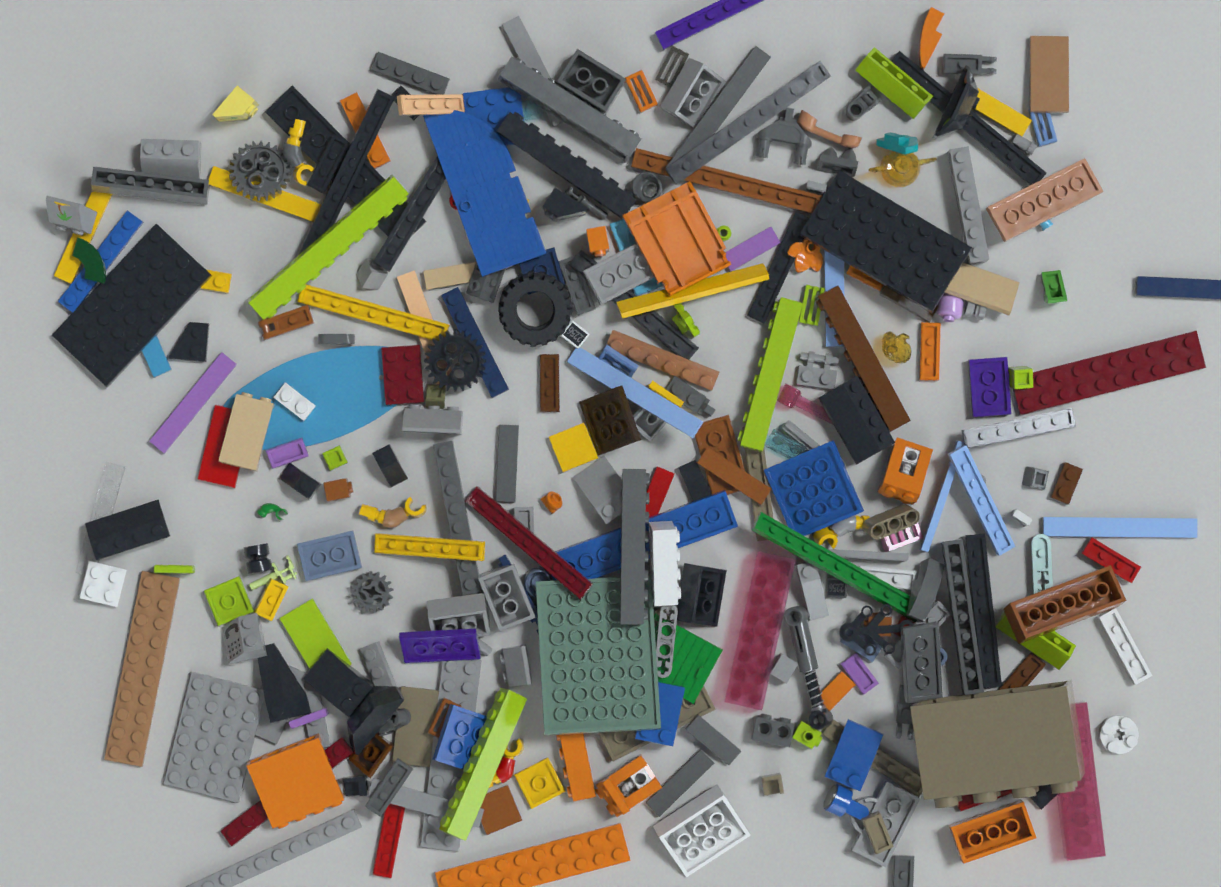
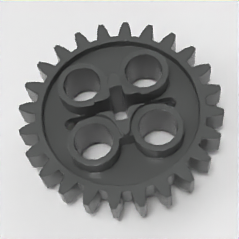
[229,141,291,201]

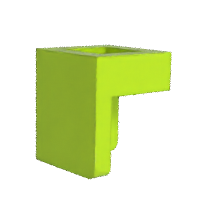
[1008,366,1033,389]

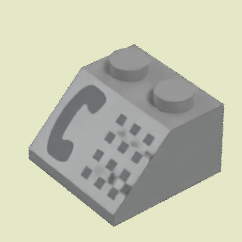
[223,613,267,664]

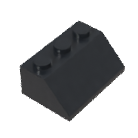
[677,563,727,627]

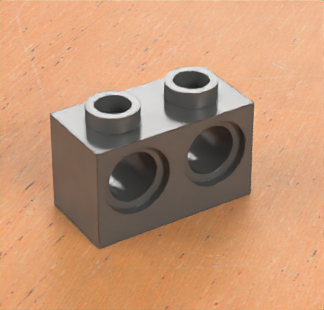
[751,713,794,747]

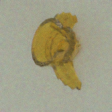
[868,151,937,187]

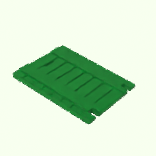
[654,613,723,704]

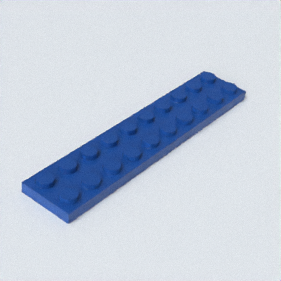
[552,490,738,581]

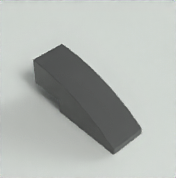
[907,558,945,622]

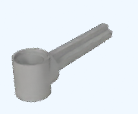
[782,420,846,468]

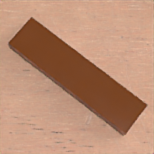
[697,447,772,505]

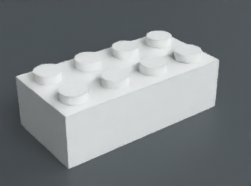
[649,521,681,606]

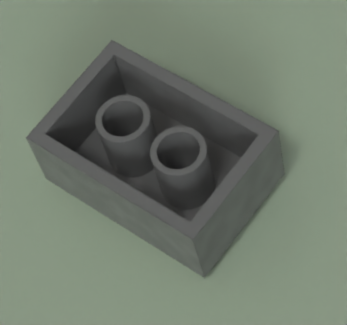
[557,49,626,114]

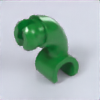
[257,503,288,520]

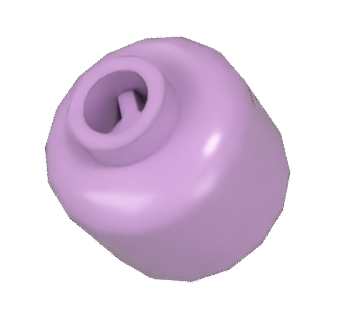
[937,293,964,322]

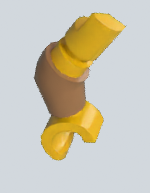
[359,497,427,528]

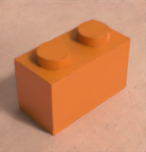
[586,226,609,257]

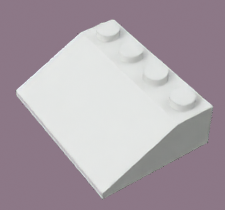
[653,784,751,877]

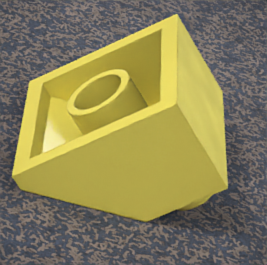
[212,85,259,122]

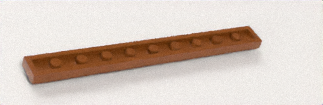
[631,148,821,214]

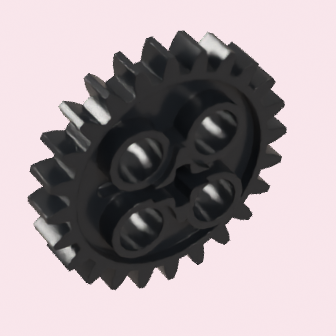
[424,329,487,392]

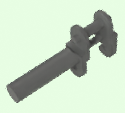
[565,187,608,220]

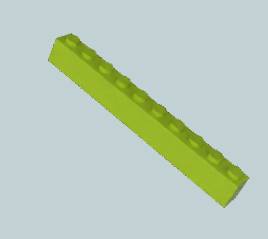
[248,174,409,320]

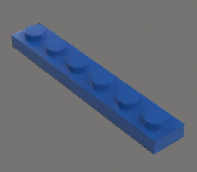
[58,210,144,313]

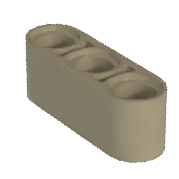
[862,504,920,540]

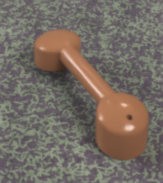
[797,110,862,148]

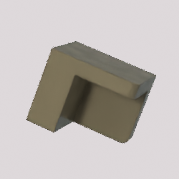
[761,773,784,795]

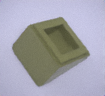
[425,384,446,409]

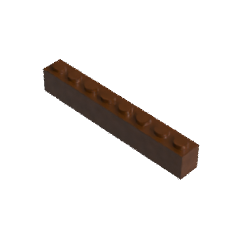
[816,285,911,432]

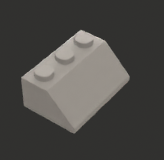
[660,58,726,129]
[140,139,201,179]
[402,405,463,434]
[478,564,536,631]

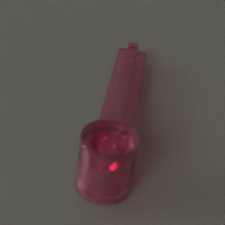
[777,383,833,425]

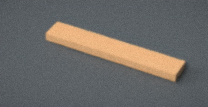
[397,270,452,385]

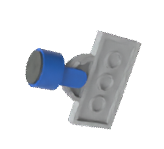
[824,781,920,867]

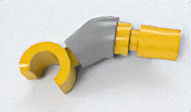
[813,515,876,549]

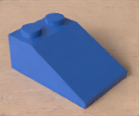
[635,682,685,747]
[825,719,884,791]

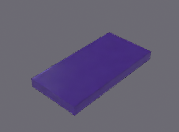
[399,628,481,663]

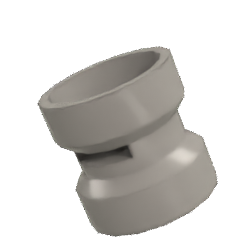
[964,301,987,320]

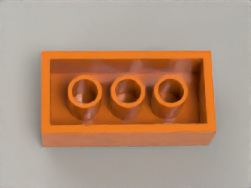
[949,800,1036,864]

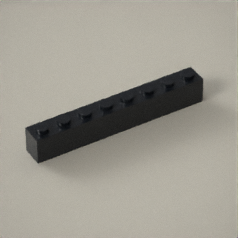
[497,112,637,219]

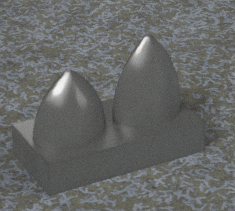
[817,147,859,177]

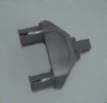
[756,108,812,165]

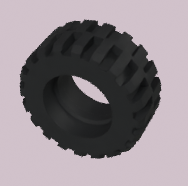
[498,271,572,347]

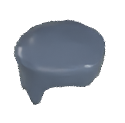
[524,567,553,597]

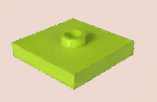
[204,576,254,626]

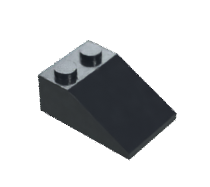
[303,648,373,717]

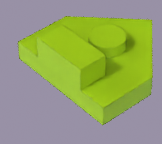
[672,303,700,338]

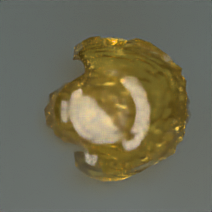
[882,331,912,363]

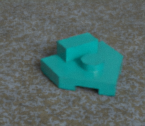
[876,132,918,154]

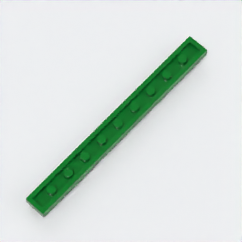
[752,512,918,622]

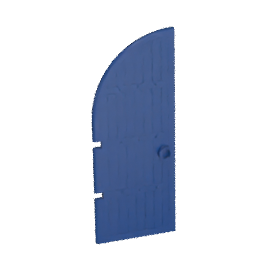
[423,110,547,277]

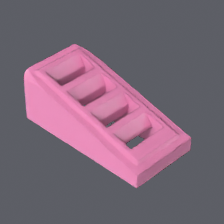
[880,523,923,552]

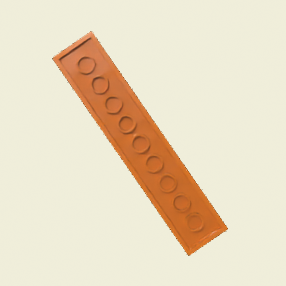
[435,823,631,887]

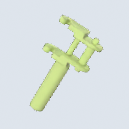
[249,555,297,590]

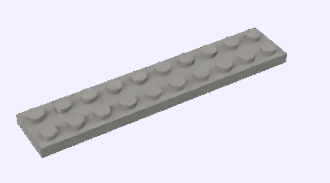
[421,659,482,851]

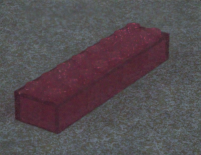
[724,551,796,710]
[1057,701,1106,861]

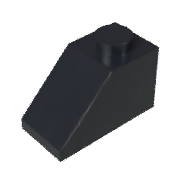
[372,444,408,487]
[279,463,322,499]

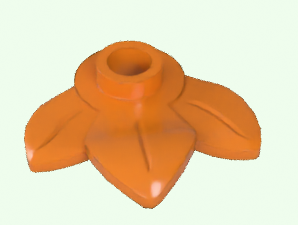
[787,239,823,272]

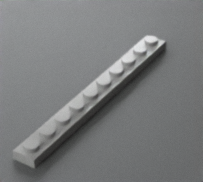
[186,810,362,887]

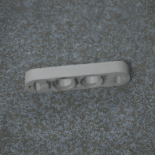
[656,605,678,678]

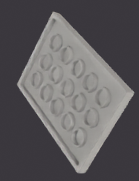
[164,672,264,803]

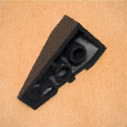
[257,643,311,723]

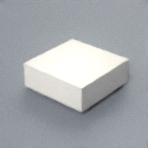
[1010,509,1032,526]

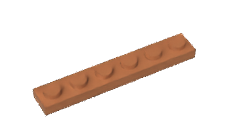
[607,330,719,391]

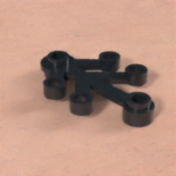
[839,604,914,656]

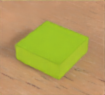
[322,445,348,471]

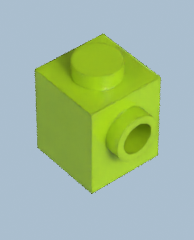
[792,720,823,749]

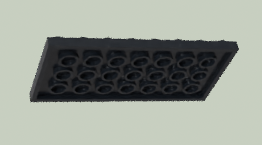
[800,171,972,313]
[52,223,212,388]

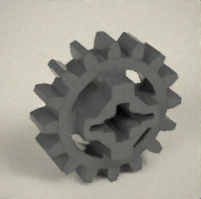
[352,571,394,613]

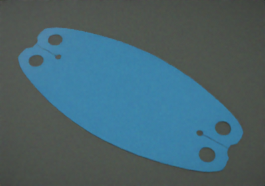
[223,346,398,450]

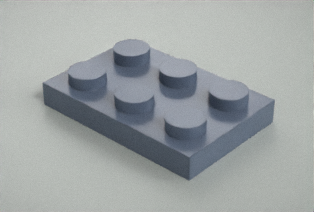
[297,530,362,581]

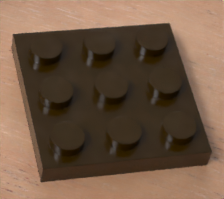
[579,385,641,456]

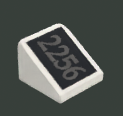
[561,320,589,349]

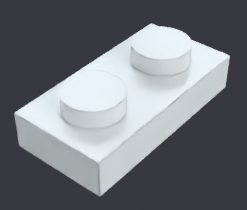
[274,382,316,421]

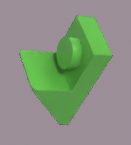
[1041,270,1067,304]

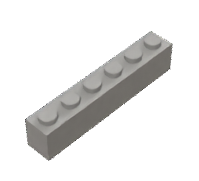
[947,146,989,264]

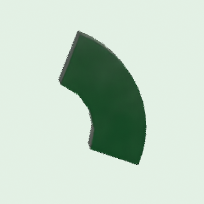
[72,237,106,284]

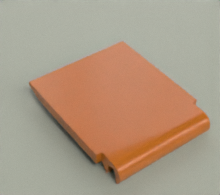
[623,181,731,296]

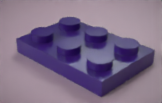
[968,357,1012,417]

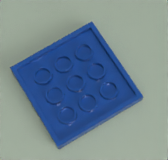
[764,440,864,536]

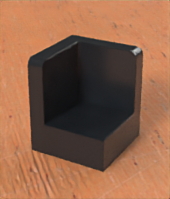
[343,775,368,796]

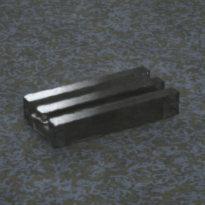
[655,45,689,88]

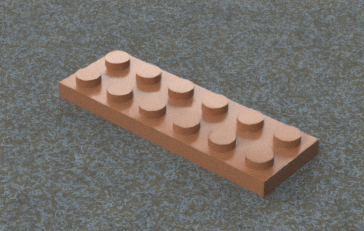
[986,158,1104,242]

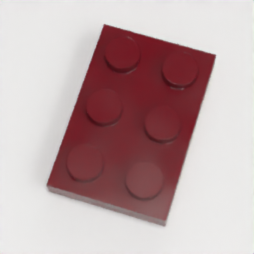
[382,345,424,405]

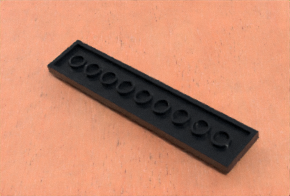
[265,85,427,237]

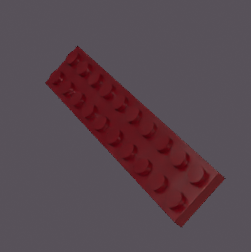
[1013,331,1206,415]

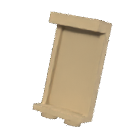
[219,392,275,472]

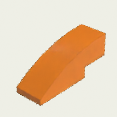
[919,7,944,70]

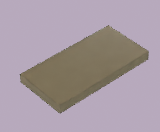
[392,686,439,767]

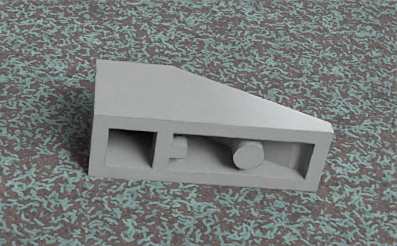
[795,562,829,620]

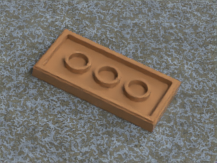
[1030,36,1069,113]

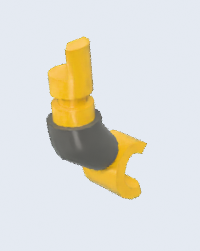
[283,119,315,186]

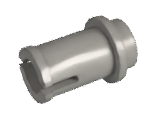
[1012,134,1037,155]

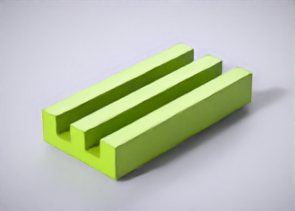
[799,285,825,326]
[154,565,195,573]

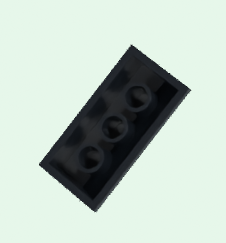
[818,376,895,465]
[85,499,171,560]

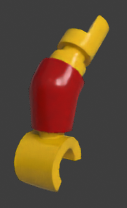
[489,738,524,788]

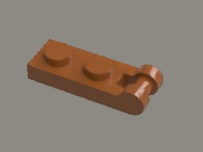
[258,305,314,340]

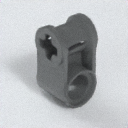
[846,86,882,121]
[378,708,411,736]

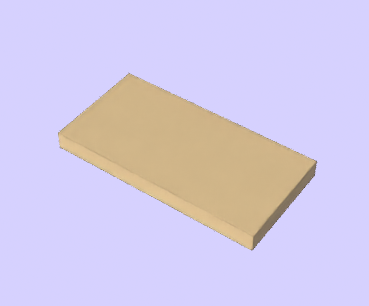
[945,262,1020,315]

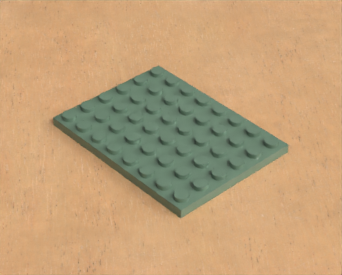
[536,576,661,735]

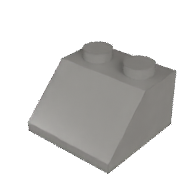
[500,645,532,687]

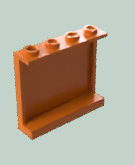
[246,733,345,829]

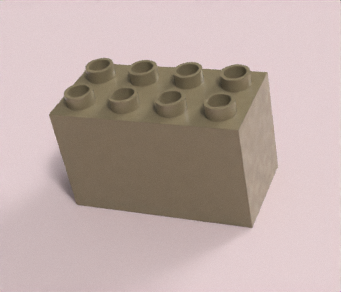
[910,680,1085,808]

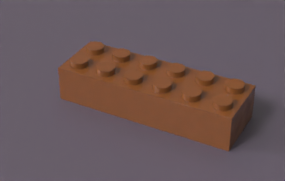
[1003,565,1127,644]

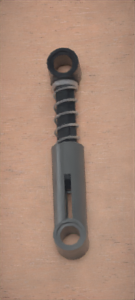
[784,606,833,730]

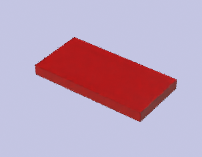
[198,405,240,488]

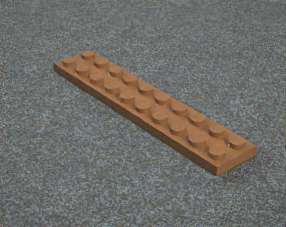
[104,571,181,767]

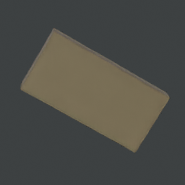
[861,811,894,855]

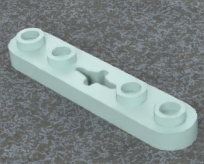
[1031,534,1053,594]

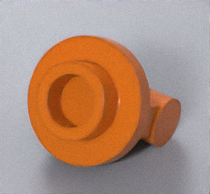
[540,491,563,514]

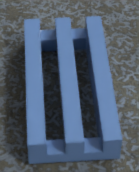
[1028,109,1057,147]
[599,345,639,378]

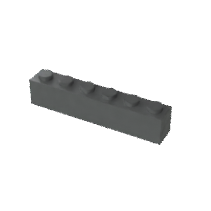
[91,167,210,205]

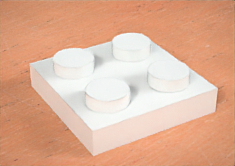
[79,560,127,607]

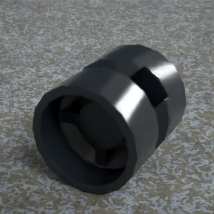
[243,543,272,574]

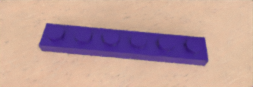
[655,0,765,50]

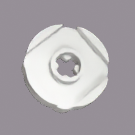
[1099,715,1139,754]

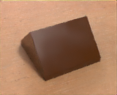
[348,733,394,778]

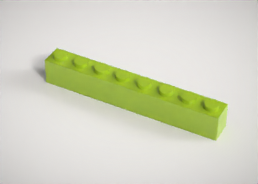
[737,297,803,452]
[439,688,527,841]

